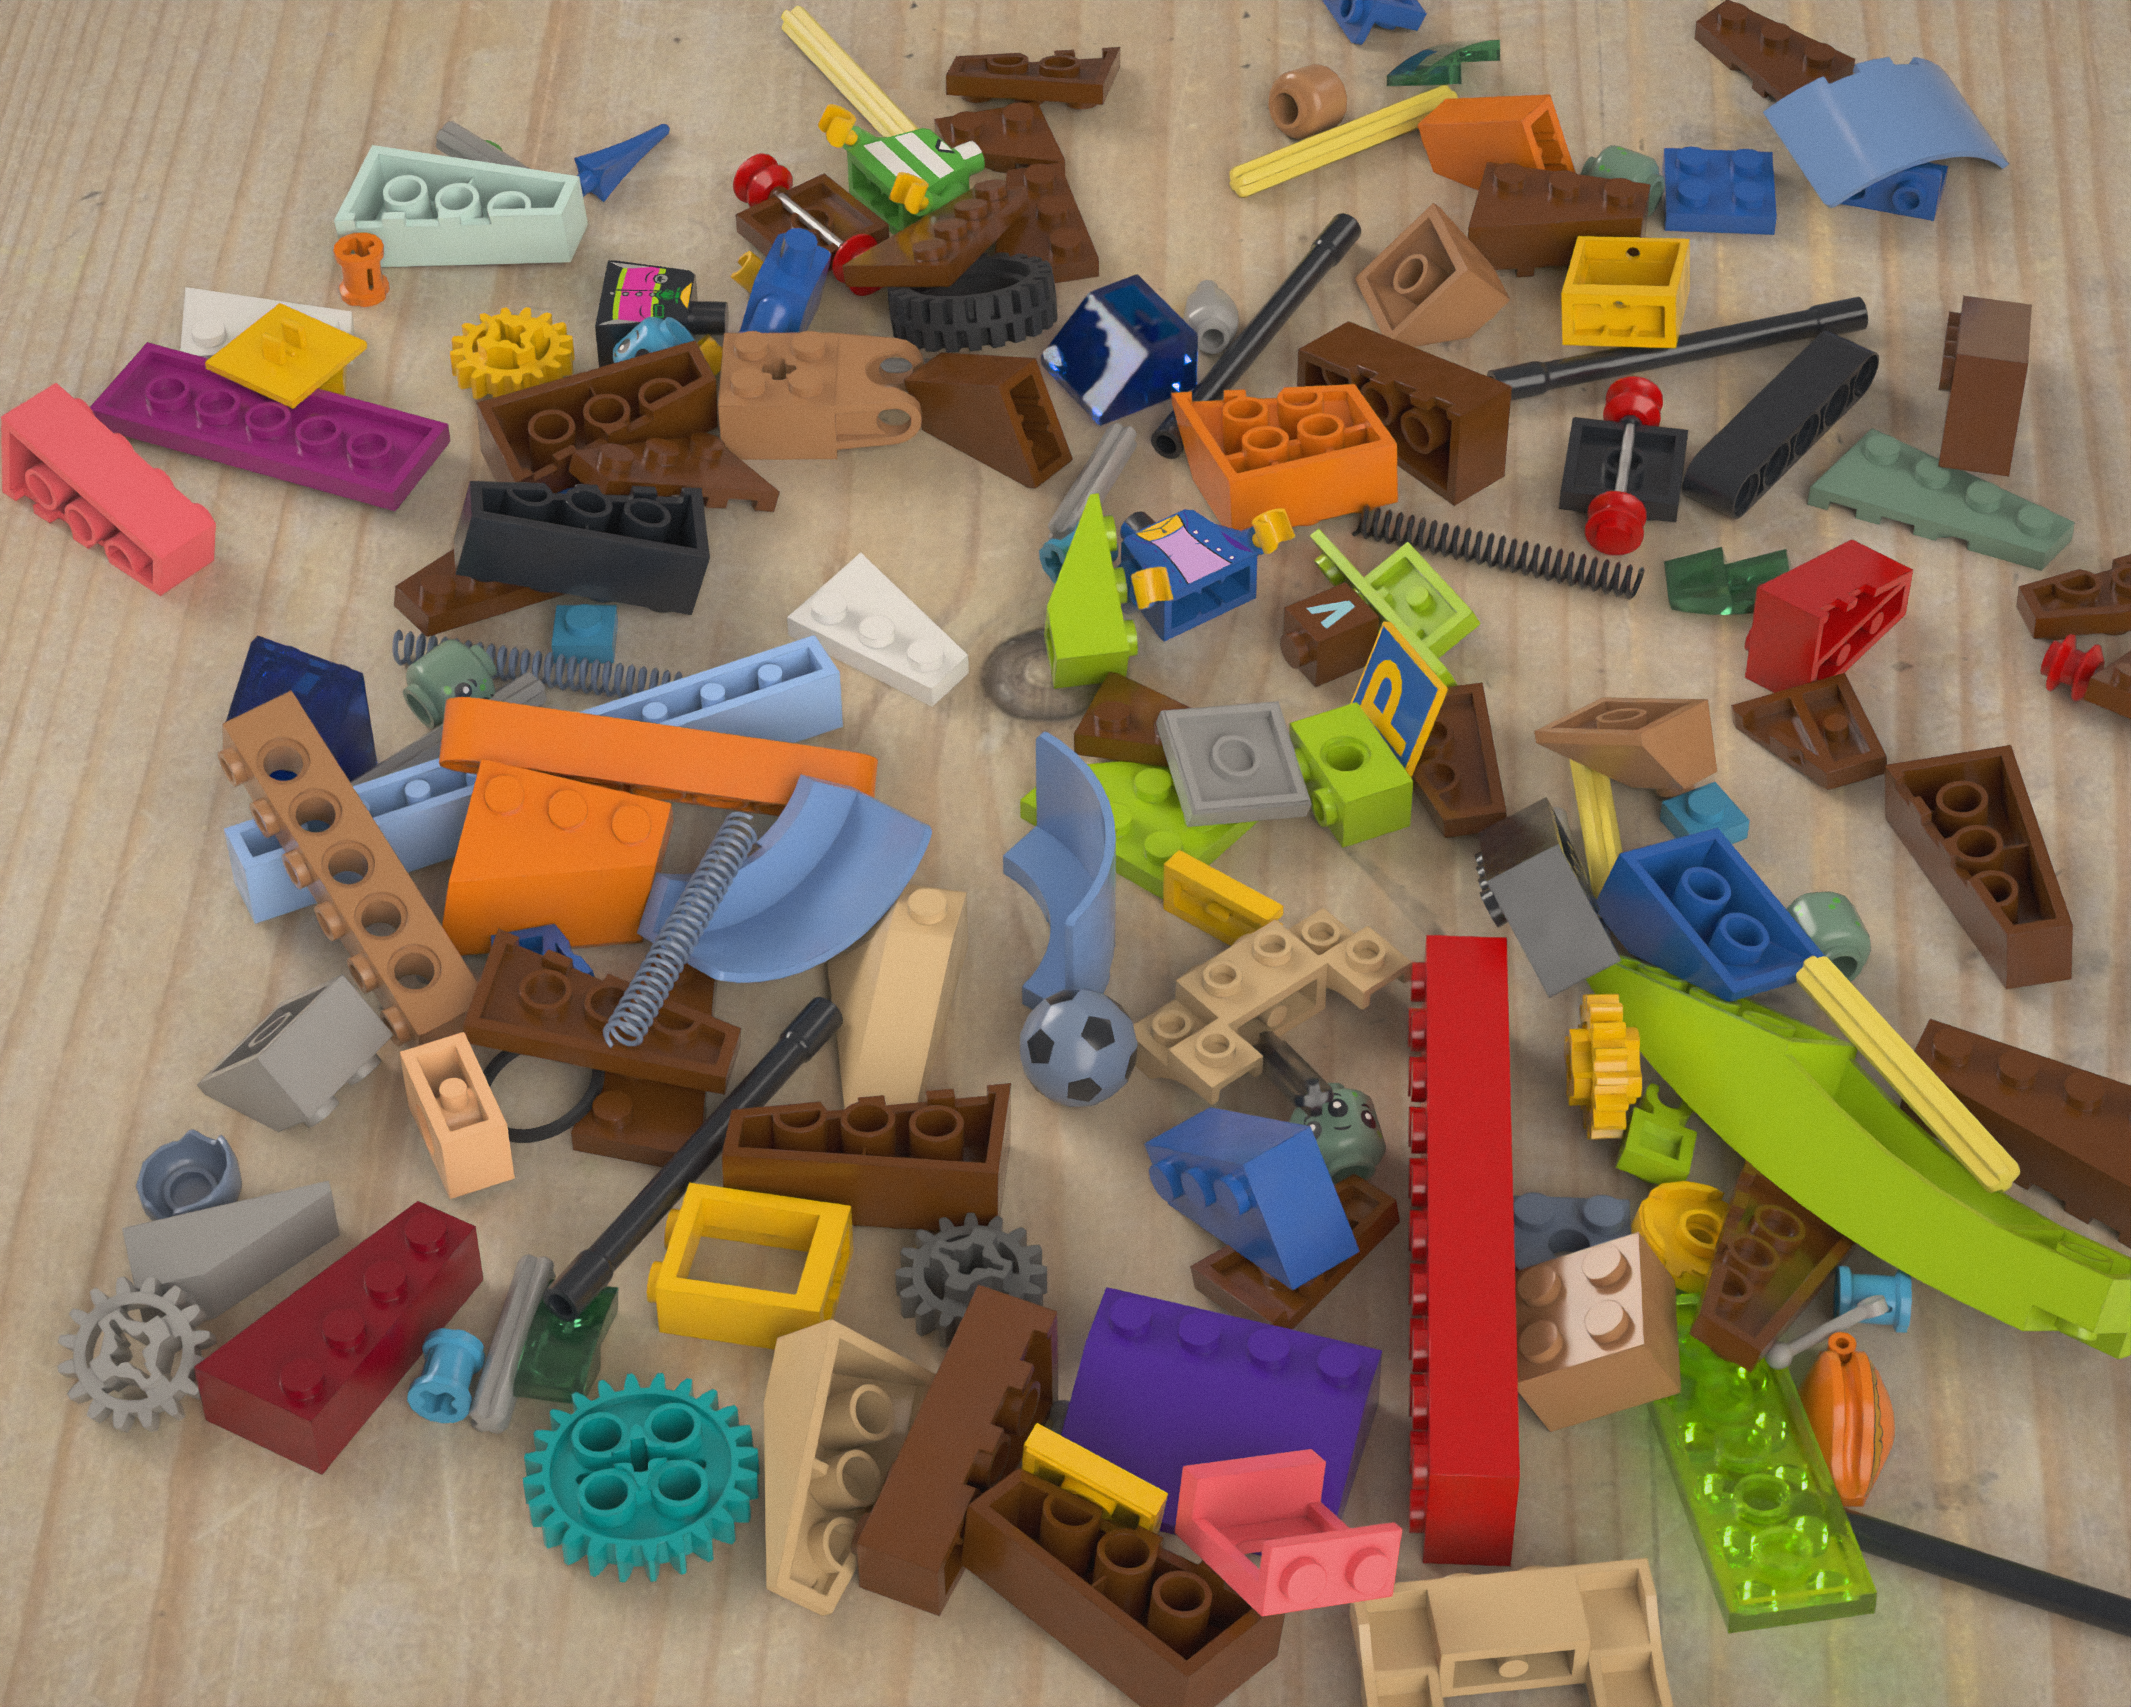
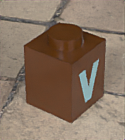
[1280,582,1379,687]

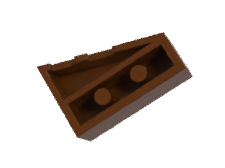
[1468,162,1651,277]

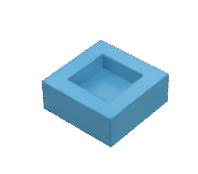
[551,604,618,664]
[1660,782,1750,844]

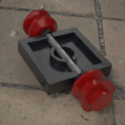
[1559,376,1689,556]

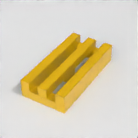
[1163,850,1284,946]

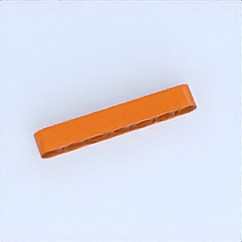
[439,697,878,817]

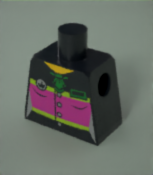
[595,260,729,367]

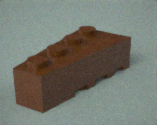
[1938,295,2032,477]
[1297,321,1512,506]
[476,340,718,493]
[1885,745,2073,990]
[1900,1019,2131,1249]
[722,1083,1011,1231]
[851,1285,1058,1616]
[961,1468,1285,1707]

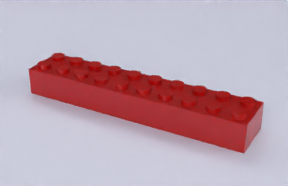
[1407,935,1520,1567]

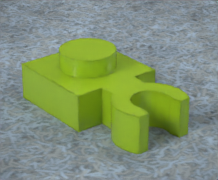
[1615,1083,1697,1185]

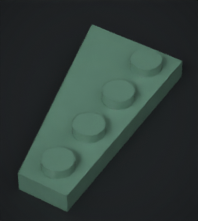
[1807,428,2075,571]

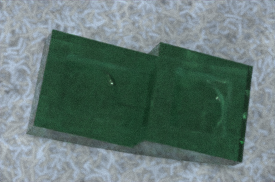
[1386,39,1500,87]
[1664,547,1792,615]
[513,1279,619,1404]

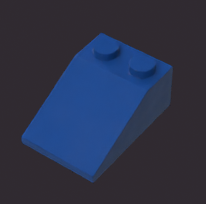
[1596,827,1826,1002]

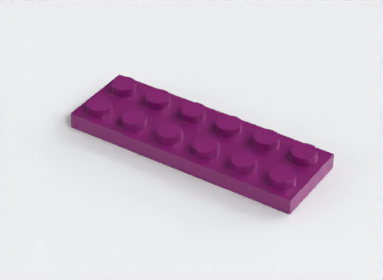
[90,342,451,511]

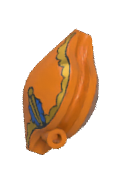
[1788,1332,1895,1507]

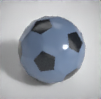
[1019,989,1138,1107]

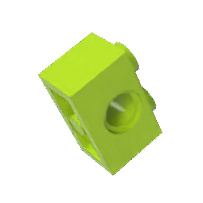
[1289,702,1413,848]

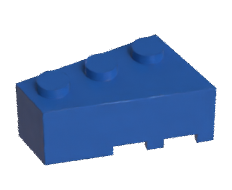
[1144,1107,1360,1290]

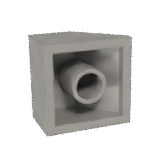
[197,974,394,1132]

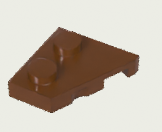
[934,101,1065,174]
[1074,672,1191,767]
[1731,673,1887,790]

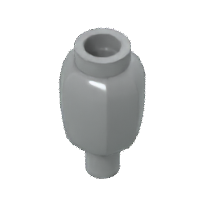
[1183,280,1239,354]

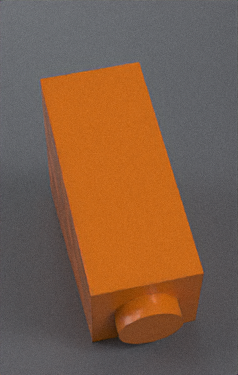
[1417,94,1576,191]

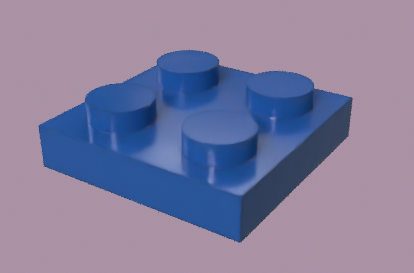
[1662,146,1777,235]

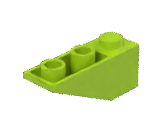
[1044,493,1138,689]

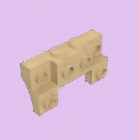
[1133,908,1412,1105]
[1349,1558,1674,1707]

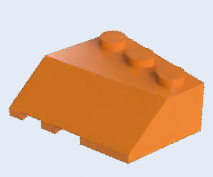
[1171,384,1398,531]
[442,759,674,956]

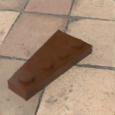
[463,928,741,1095]
[571,948,718,1167]

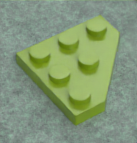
[1020,761,1258,899]

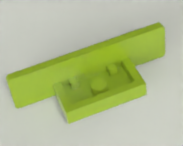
[1310,528,1481,687]

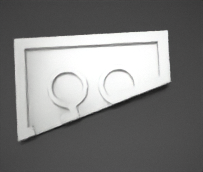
[180,287,354,365]
[787,553,969,707]

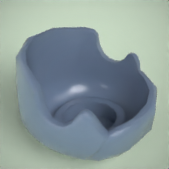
[136,1129,242,1221]

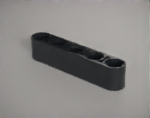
[1682,331,1879,519]

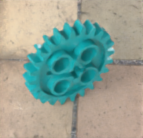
[522,1373,760,1582]

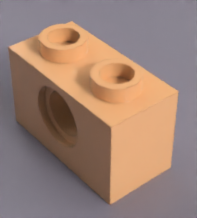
[400,1032,515,1199]

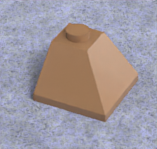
[1355,203,1510,347]
[1534,697,1717,797]

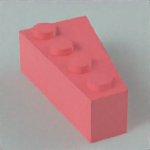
[1,383,216,596]

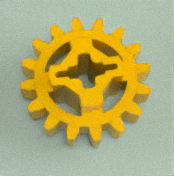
[449,307,575,400]
[1564,993,1642,1140]

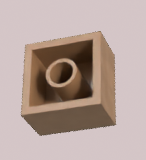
[1515,1232,1681,1432]

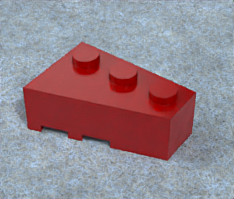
[1744,539,1913,693]

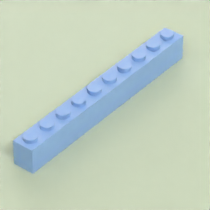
[224,635,843,924]

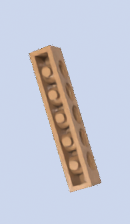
[217,690,478,1049]

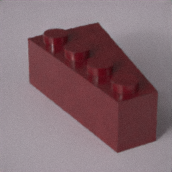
[194,1201,484,1475]

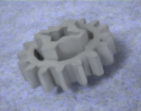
[57,1276,217,1433]

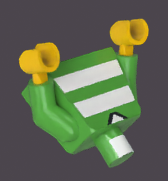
[818,104,985,235]

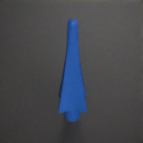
[574,124,670,202]

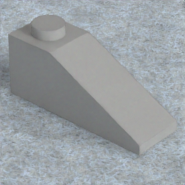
[122,1181,340,1323]

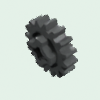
[896,1213,1047,1348]

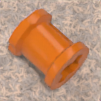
[333,233,390,307]

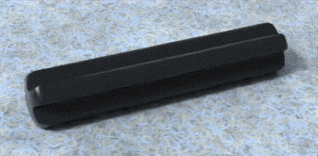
[1252,1031,1334,1117]

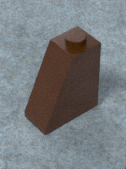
[903,352,1073,489]

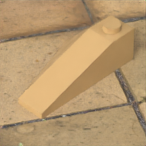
[827,884,968,1109]
[764,1319,936,1616]

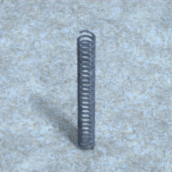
[392,629,683,698]
[603,812,757,1048]

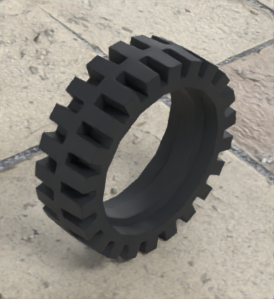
[887,252,1058,353]

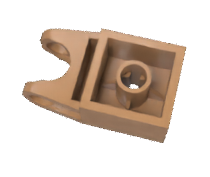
[718,331,924,460]

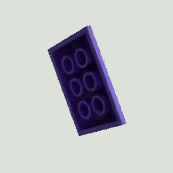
[1061,1287,1382,1556]

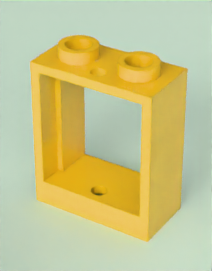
[1561,236,1690,348]
[647,1183,854,1350]

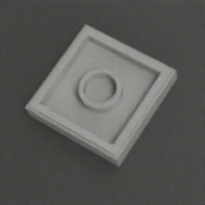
[1156,701,1312,827]

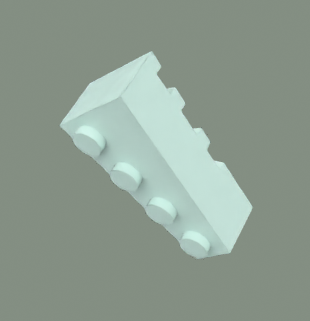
[334,145,588,267]

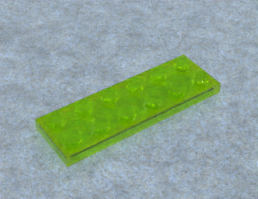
[1646,1292,1877,1634]

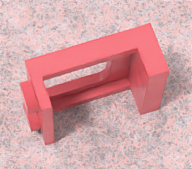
[1174,1449,1402,1616]

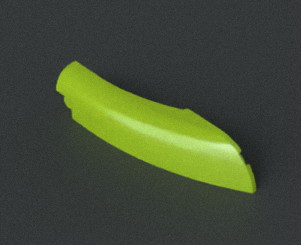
[1585,955,2131,1359]

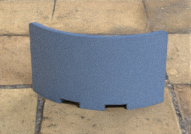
[1763,57,2009,208]
[1003,732,1116,1010]
[637,774,932,983]

